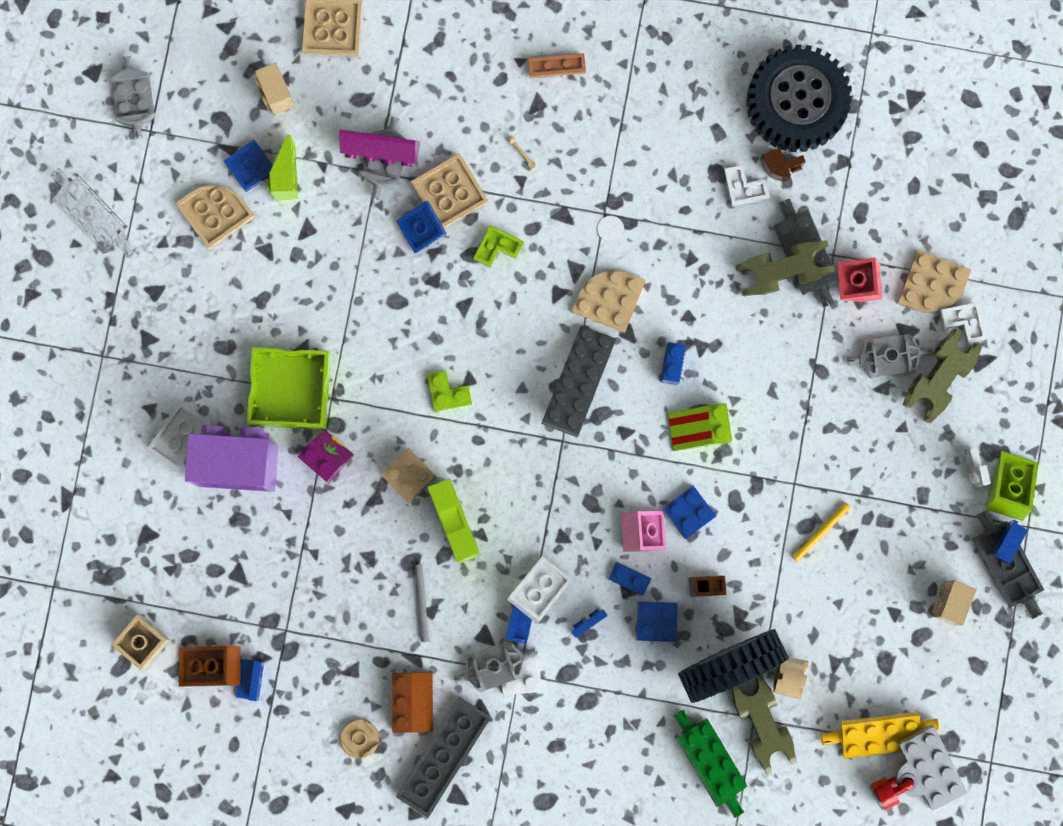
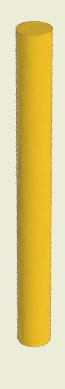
[792,502,851,562]

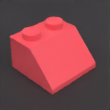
[837,257,883,302]

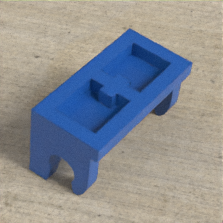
[506,605,532,644]

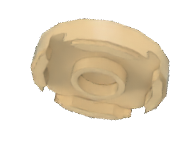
[340,719,379,758]

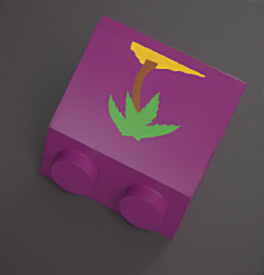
[298,430,354,483]

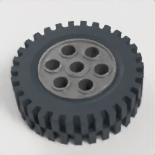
[746,44,852,152]
[678,629,789,703]

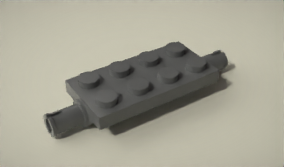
[773,199,839,308]
[972,510,1044,619]

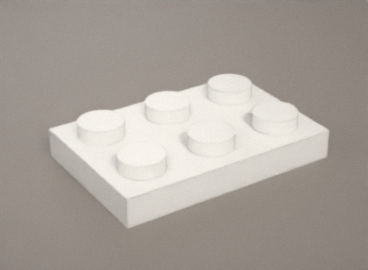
[147,402,213,471]
[507,556,572,624]

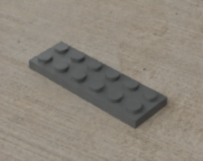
[541,325,616,438]
[396,696,491,818]

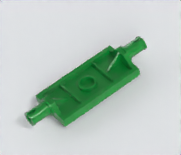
[673,709,748,818]

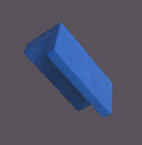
[991,520,1028,564]
[236,659,264,701]

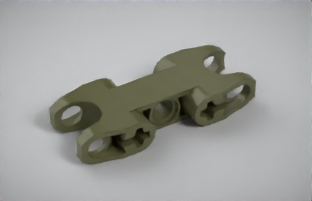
[735,240,835,297]
[903,328,982,423]
[731,674,797,775]

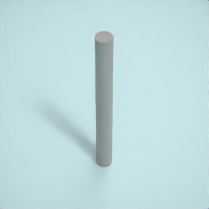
[415,564,429,642]

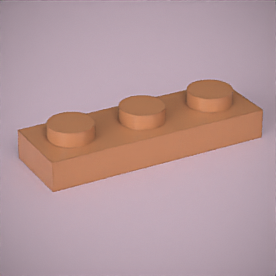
[528,53,586,79]

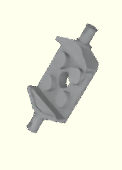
[110,56,155,139]
[361,117,405,200]
[847,334,933,378]
[454,640,537,693]

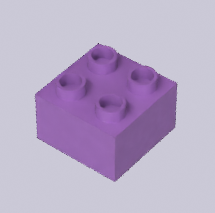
[185,425,279,492]

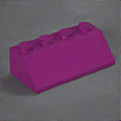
[339,130,420,167]

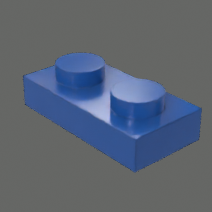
[608,562,651,596]
[571,609,608,638]

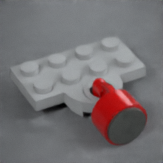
[869,724,967,811]

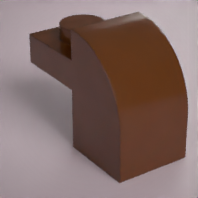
[760,148,806,181]
[689,576,726,597]

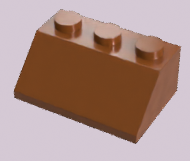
[392,672,433,733]

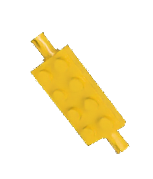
[820,712,939,759]

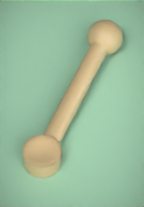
[508,136,536,169]

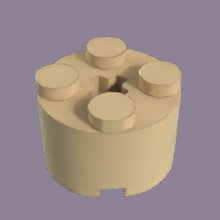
[773,656,808,699]

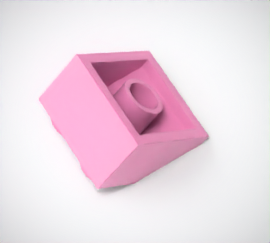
[621,511,666,552]

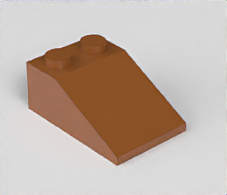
[179,646,241,687]

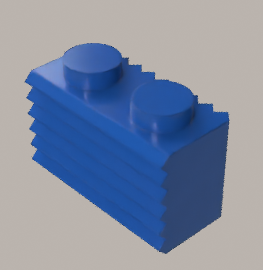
[660,342,686,385]

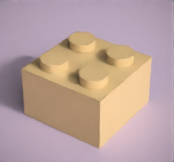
[254,63,295,115]
[381,448,436,503]
[932,580,977,626]
[111,615,170,670]

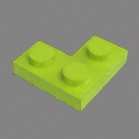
[473,225,524,268]
[427,371,472,412]

